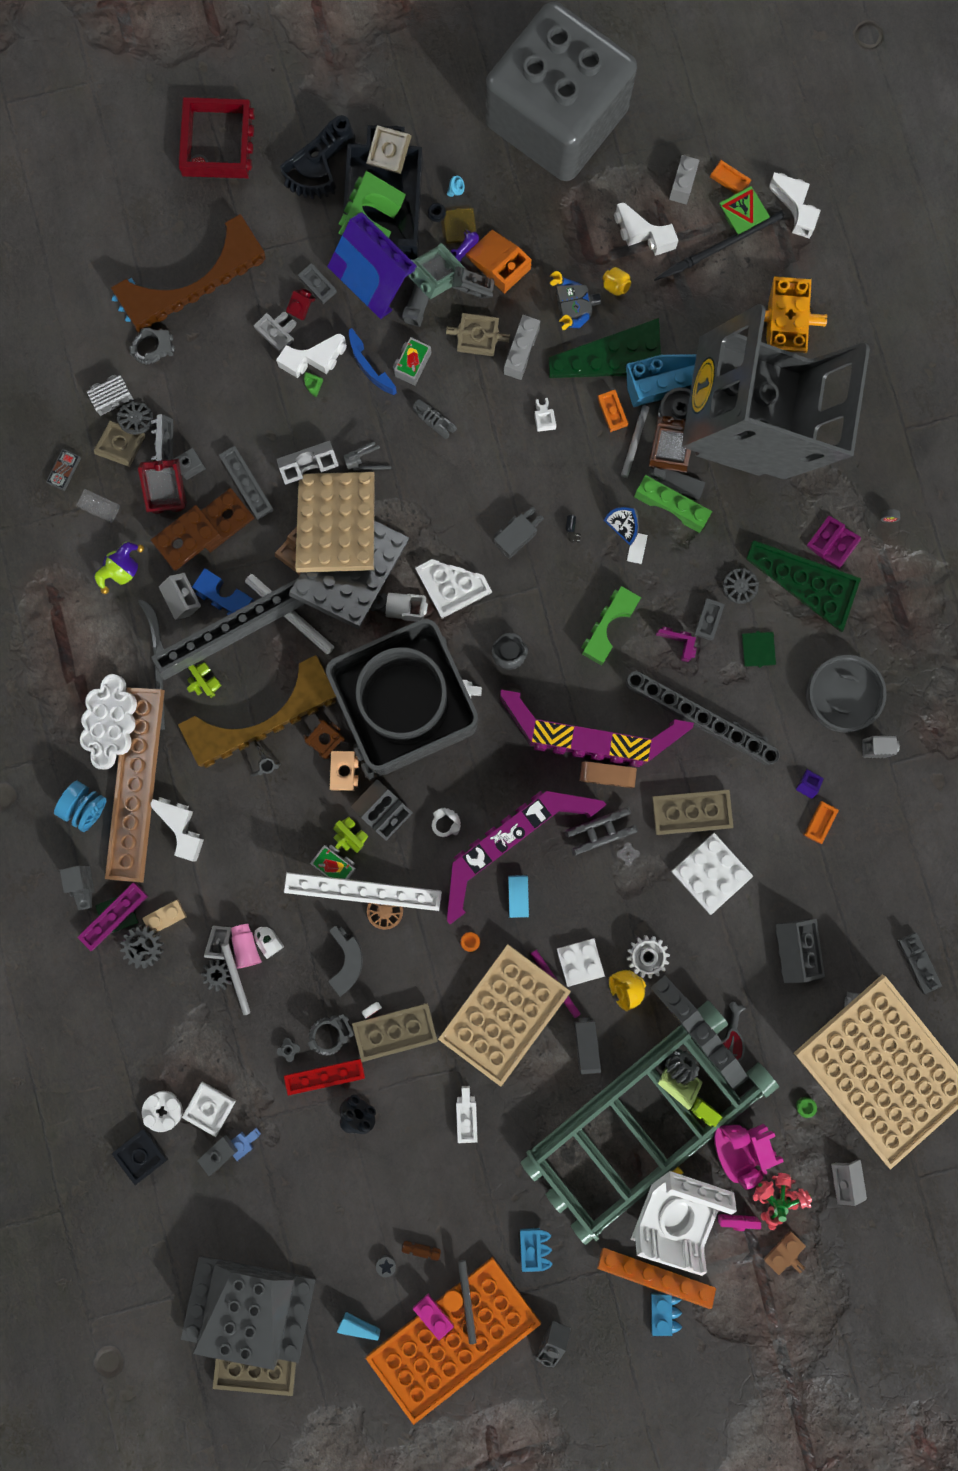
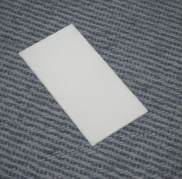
[627,533,648,564]

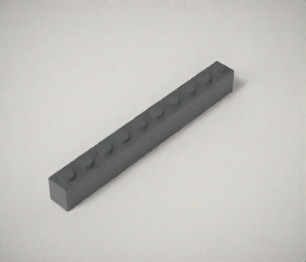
[151,578,305,680]

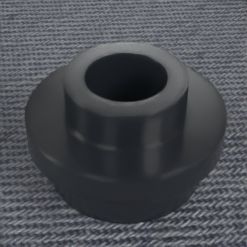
[428,203,446,222]

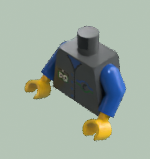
[550,271,601,330]

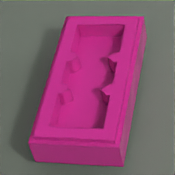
[718,1214,761,1231]

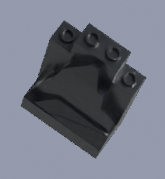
[341,125,423,260]

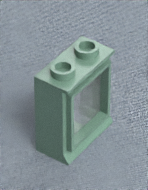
[408,243,465,299]

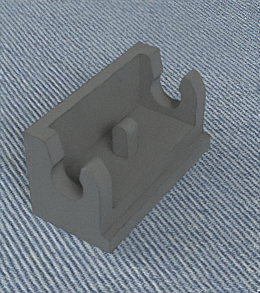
[452,266,494,299]

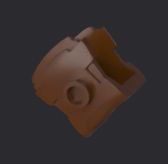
[304,719,345,759]

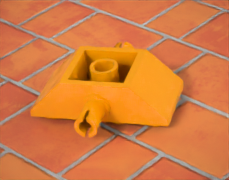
[764,277,827,353]

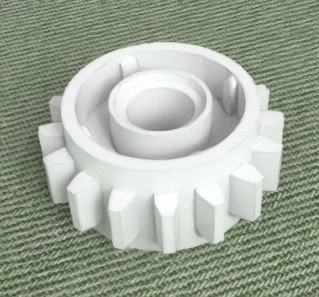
[626,935,670,979]

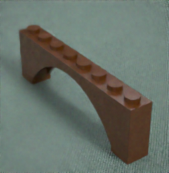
[111,214,266,332]

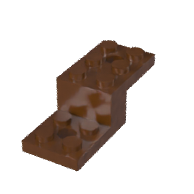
[151,488,255,571]

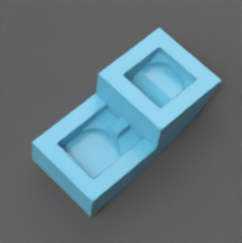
[508,875,529,918]

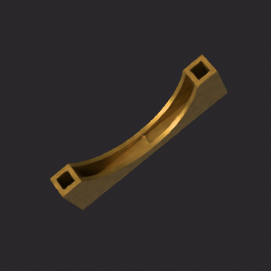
[178,655,337,768]

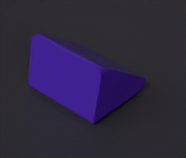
[796,769,824,799]

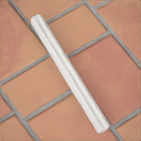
[245,574,334,654]

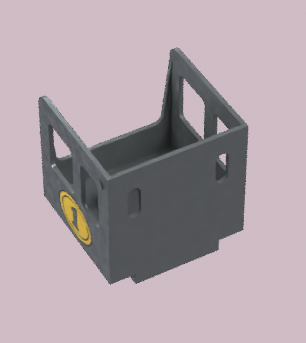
[681,304,870,480]

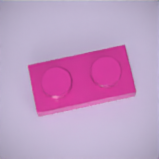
[413,1294,454,1340]

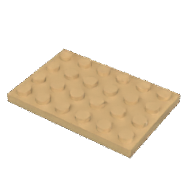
[295,472,375,572]
[438,944,571,1086]

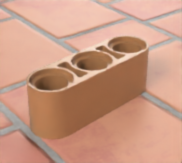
[579,762,637,788]

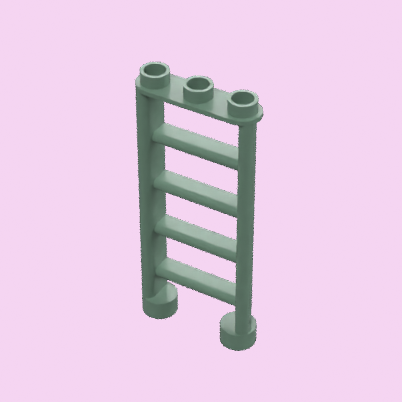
[520,1001,779,1245]

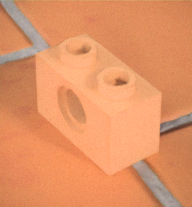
[330,751,359,791]

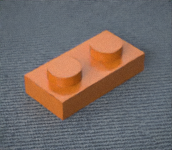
[597,390,628,432]

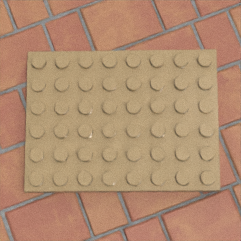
[794,974,958,1170]

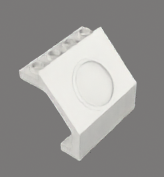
[631,1171,737,1276]

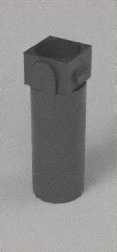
[402,268,437,327]

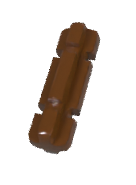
[402,1241,441,1261]

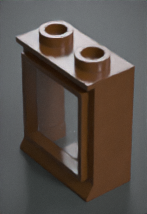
[649,416,691,472]

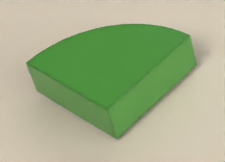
[304,372,323,397]

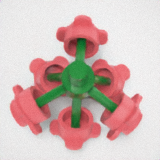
[752,1173,812,1230]

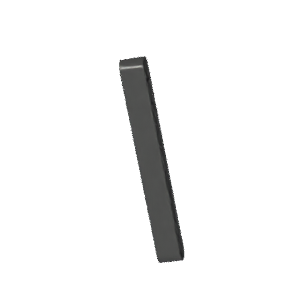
[625,671,780,765]

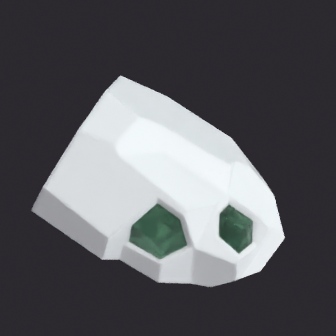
[254,927,284,959]

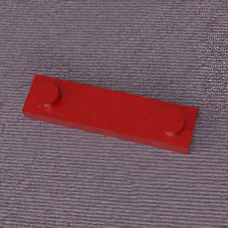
[284,1058,365,1096]

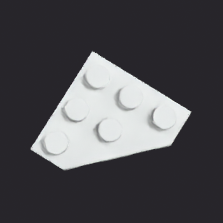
[415,559,492,619]

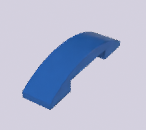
[349,328,397,395]

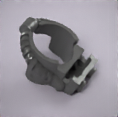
[129,328,175,365]
[308,1014,354,1056]

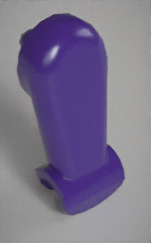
[450,230,479,263]

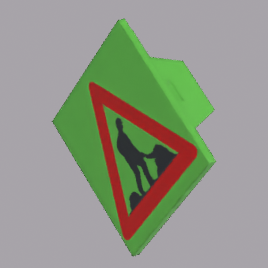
[719,186,770,235]

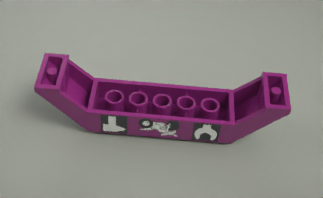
[447,791,606,924]

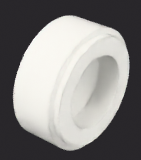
[362,1002,382,1019]

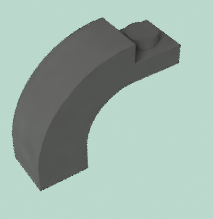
[328,925,363,997]

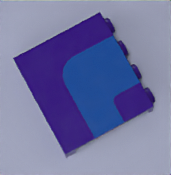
[327,212,417,319]

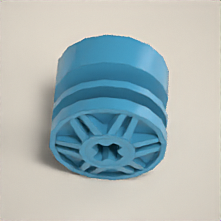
[54,780,106,832]

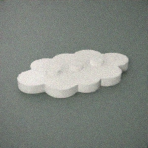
[80,674,137,770]

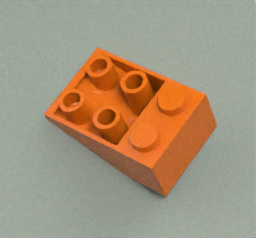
[466,230,532,294]

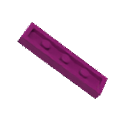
[77,882,148,951]

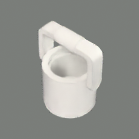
[386,592,428,621]

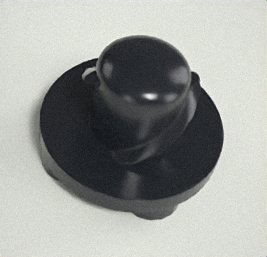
[340,1095,376,1134]

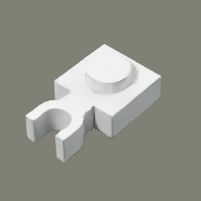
[534,398,556,432]

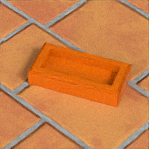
[710,160,751,194]
[804,801,839,844]

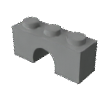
[504,315,540,380]
[277,441,339,485]

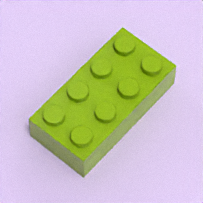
[690,1096,722,1127]

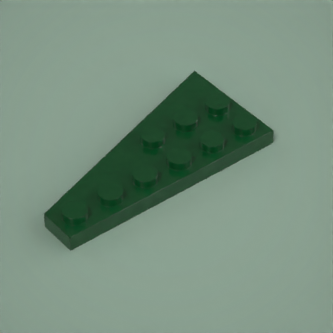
[549,318,661,378]
[746,540,861,632]

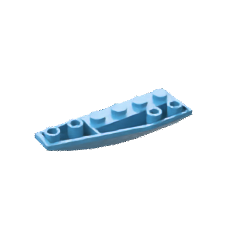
[626,354,697,407]

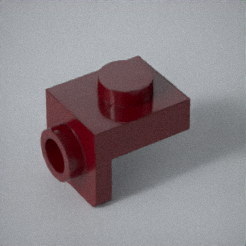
[286,288,316,320]

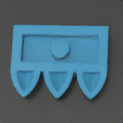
[520,1228,552,1272]
[651,1292,682,1336]

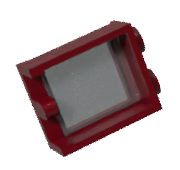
[138,459,187,514]

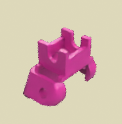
[714,1124,784,1190]

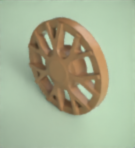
[367,903,403,930]

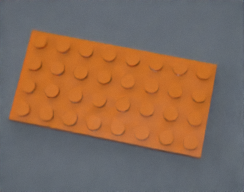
[365,1257,541,1425]

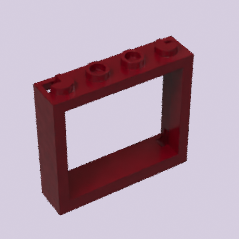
[179,97,255,179]

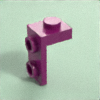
[656,627,697,662]

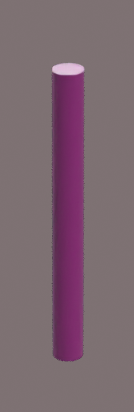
[530,949,581,1018]

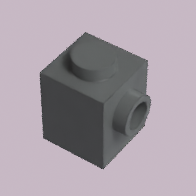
[174,448,206,480]

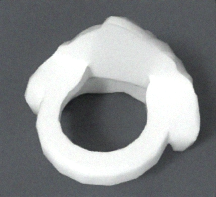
[432,808,461,837]

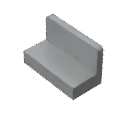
[831,1160,867,1206]

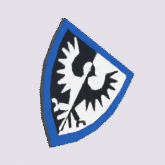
[604,506,639,546]

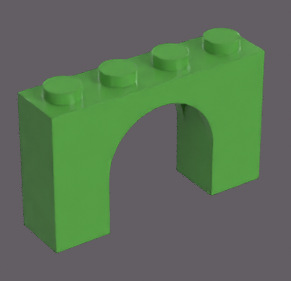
[339,171,406,238]

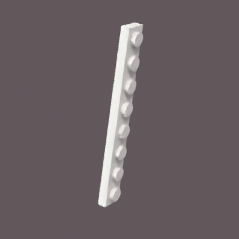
[284,872,442,911]

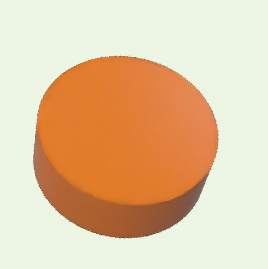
[461,932,480,952]
[443,1289,463,1312]

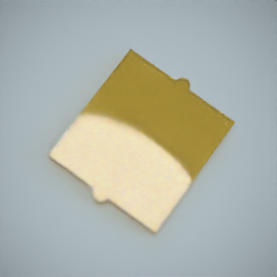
[444,208,476,244]

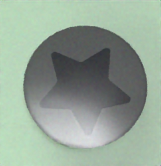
[376,1255,396,1277]

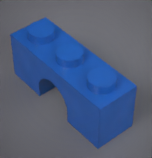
[192,568,254,615]

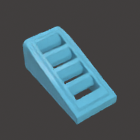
[337,1312,381,1341]

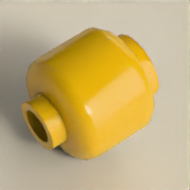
[603,267,631,296]

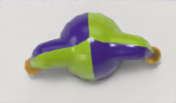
[94,541,144,594]

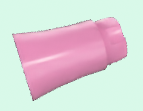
[231,924,262,969]

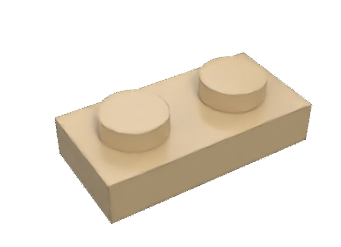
[142,900,187,933]

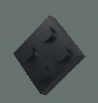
[112,1128,168,1185]

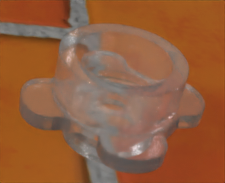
[617,842,640,866]

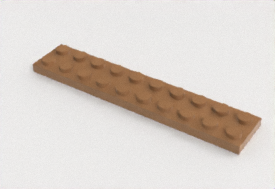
[105,687,165,882]

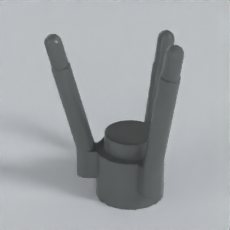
[344,442,392,472]
[251,743,281,776]

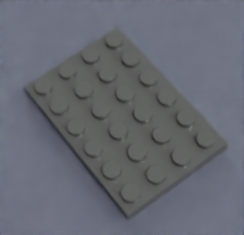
[289,521,409,630]

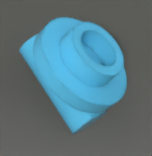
[447,176,465,197]

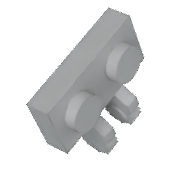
[254,312,297,353]

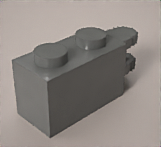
[494,507,544,559]

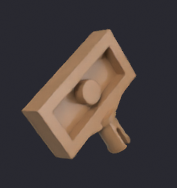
[763,1231,806,1275]

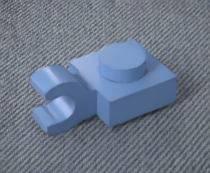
[231,1127,261,1161]

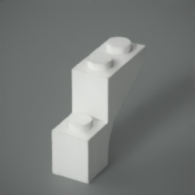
[769,172,821,239]
[614,203,678,256]
[276,334,347,378]
[151,797,204,861]

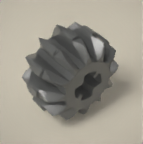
[201,959,233,992]
[665,1049,699,1085]

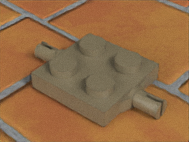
[446,313,510,356]

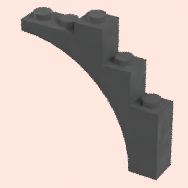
[650,975,749,1090]

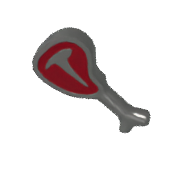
[721,1002,746,1062]

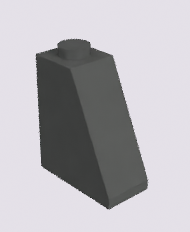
[574,1017,601,1074]

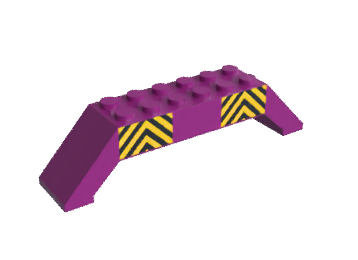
[500,690,694,768]

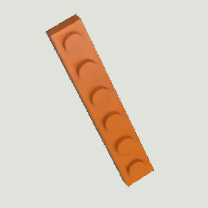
[597,1248,716,1309]

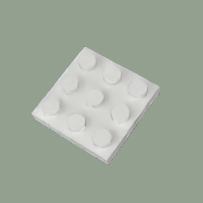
[671,833,753,915]

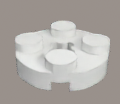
[142,1091,183,1132]

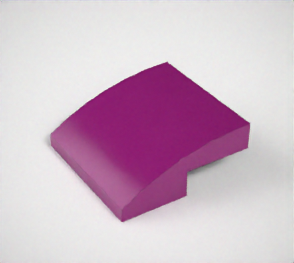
[807,516,861,569]

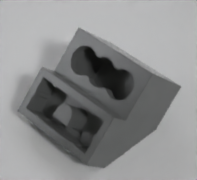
[351,779,413,841]

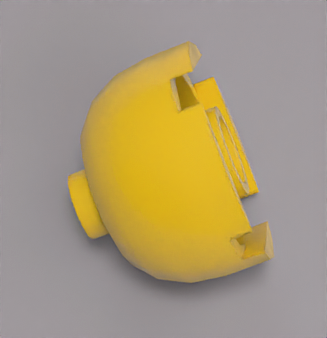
[609,970,646,1011]

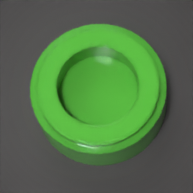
[796,1097,817,1118]

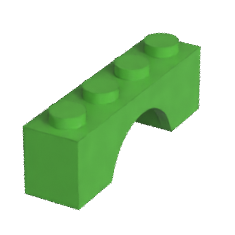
[634,475,712,533]
[581,586,641,666]

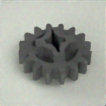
[120,925,164,969]

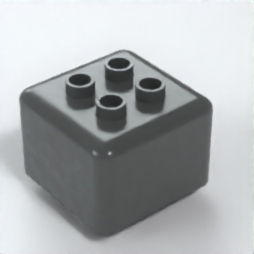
[485,1,637,181]
[326,619,478,775]

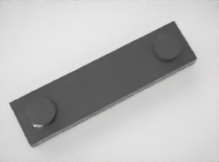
[219,446,274,520]

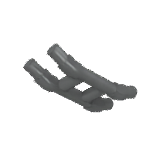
[565,807,638,856]

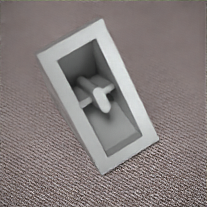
[204,926,232,959]

